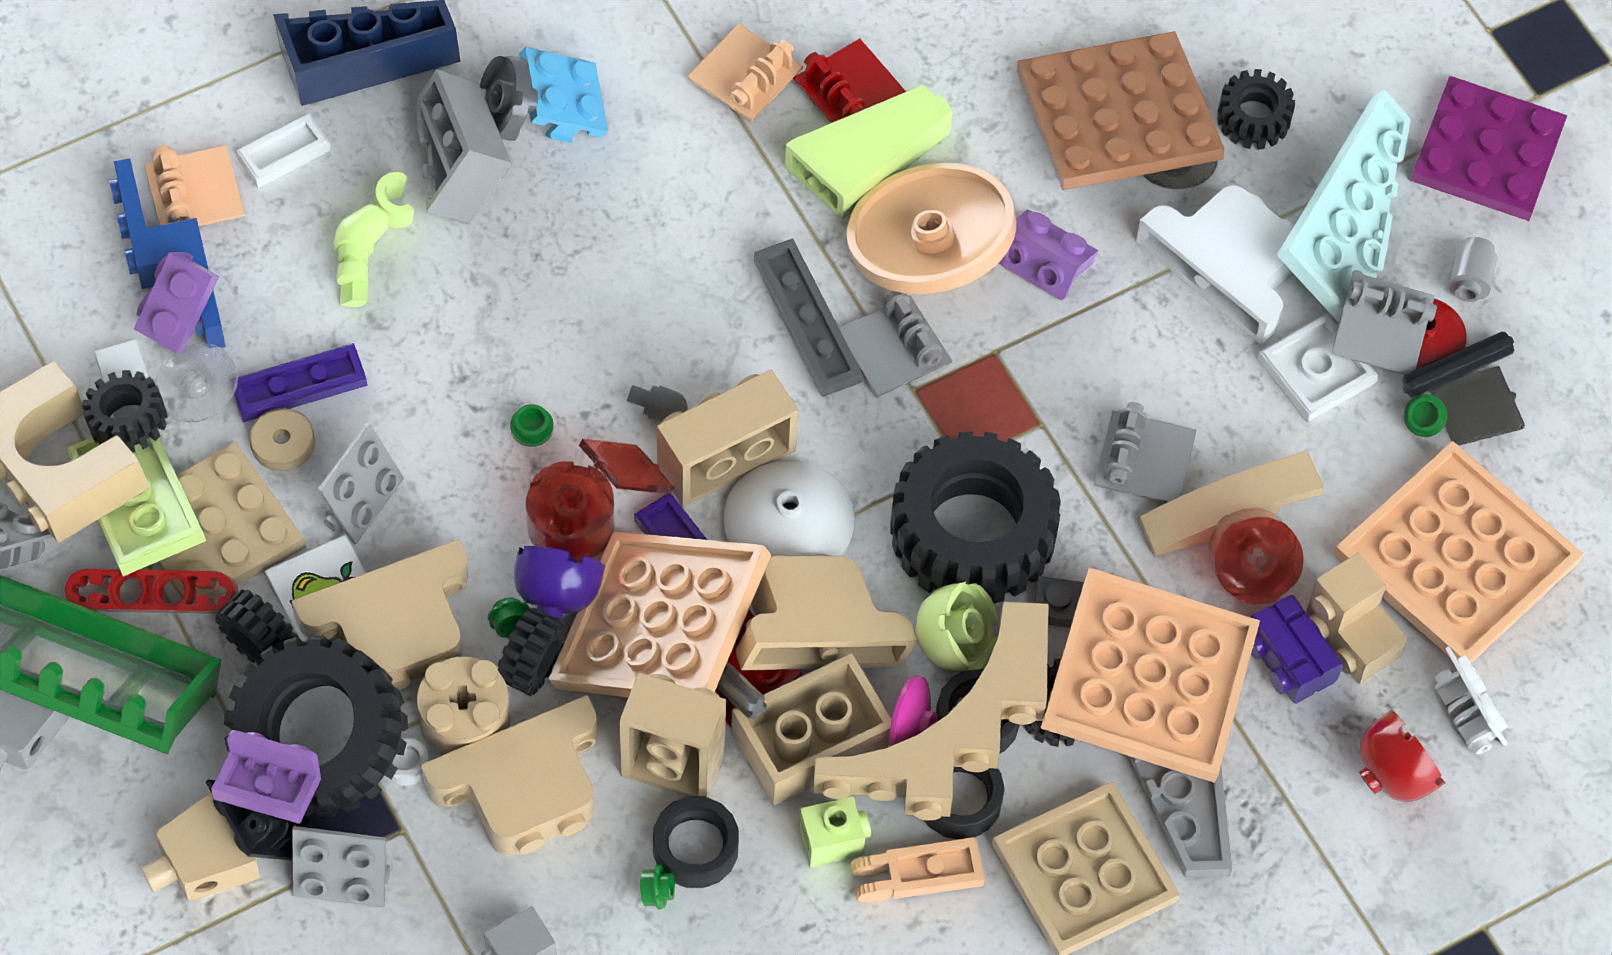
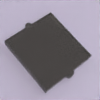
[1430,366,1525,446]

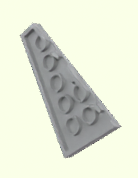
[1129,756,1232,877]

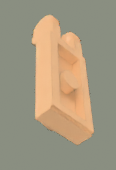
[850,837,985,903]

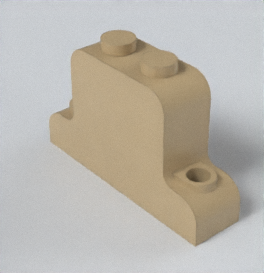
[292,539,468,690]
[736,554,918,670]
[420,695,597,855]

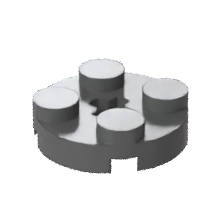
[480,56,538,141]

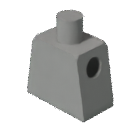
[0,690,69,770]

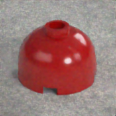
[1359,710,1445,802]

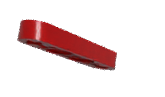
[65,569,239,614]

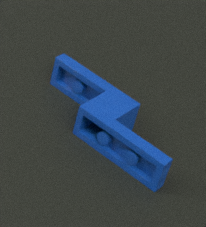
[109,158,226,350]

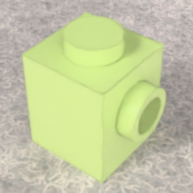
[799,796,871,867]

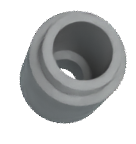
[1448,237,1497,302]

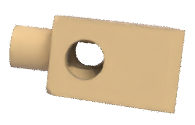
[140,792,260,901]

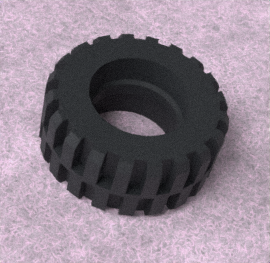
[890,431,1061,604]
[223,635,408,817]

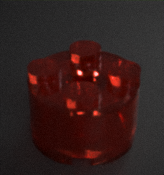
[525,461,615,563]
[1208,508,1304,605]

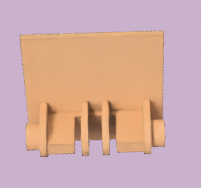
[687,23,803,122]
[144,145,245,227]

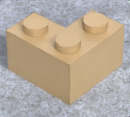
[1306,552,1407,684]

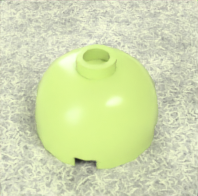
[916,582,999,672]

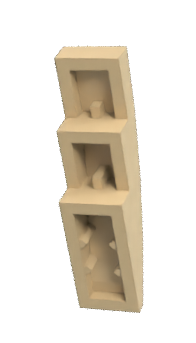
[1138,450,1324,557]

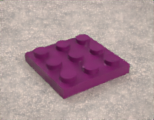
[1410,76,1568,221]

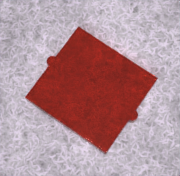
[578,438,675,494]

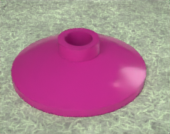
[889,675,938,747]

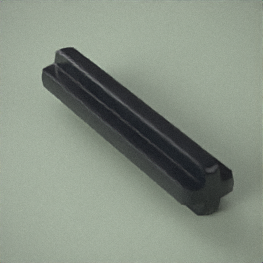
[1401,331,1515,398]

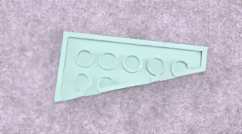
[1277,90,1411,323]

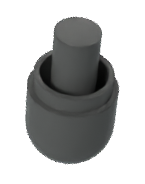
[627,385,688,422]

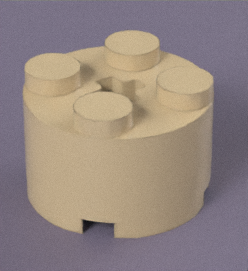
[417,657,510,755]

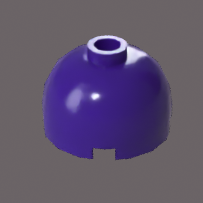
[514,546,605,621]

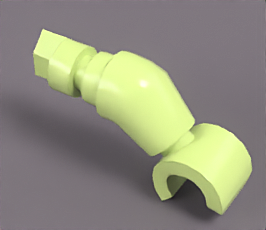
[333,172,414,307]

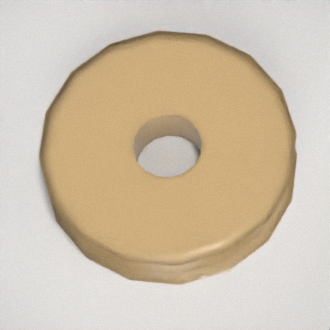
[249,408,316,471]

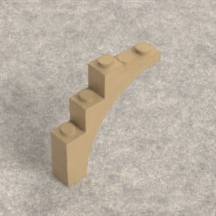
[814,602,1048,820]

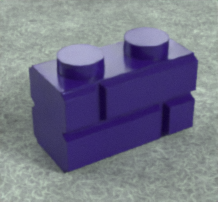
[1250,594,1343,704]

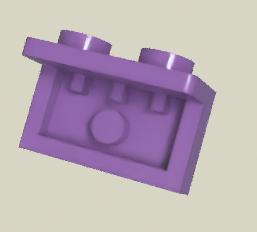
[998,209,1099,300]
[134,252,219,353]
[211,730,321,824]

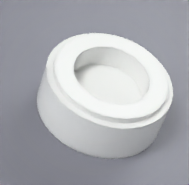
[390,738,429,786]

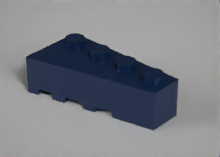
[273,0,461,106]

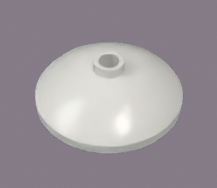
[723,460,855,557]

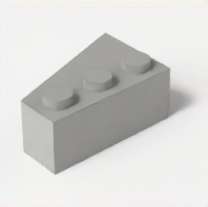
[416,69,512,224]

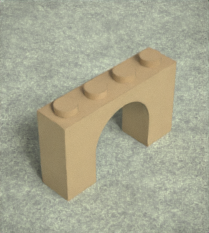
[0,361,150,543]

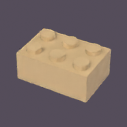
[657,369,798,508]
[731,653,892,806]
[620,672,726,798]

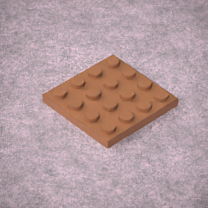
[1017,31,1225,190]

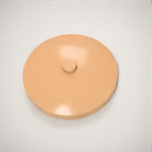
[847,163,1017,294]

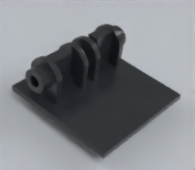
[205,779,314,861]

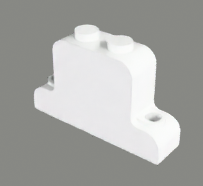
[1136,186,1294,345]

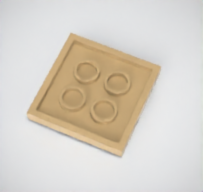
[157,442,306,605]
[992,781,1180,955]

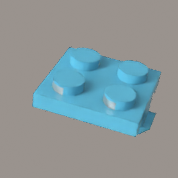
[519,47,608,143]

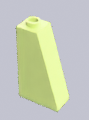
[785,85,952,219]

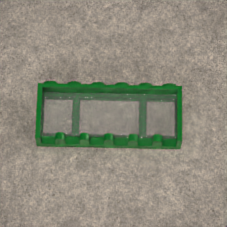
[0,575,222,755]

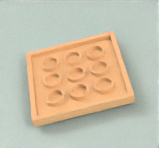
[1333,441,1584,663]
[548,532,771,697]
[1041,567,1260,783]

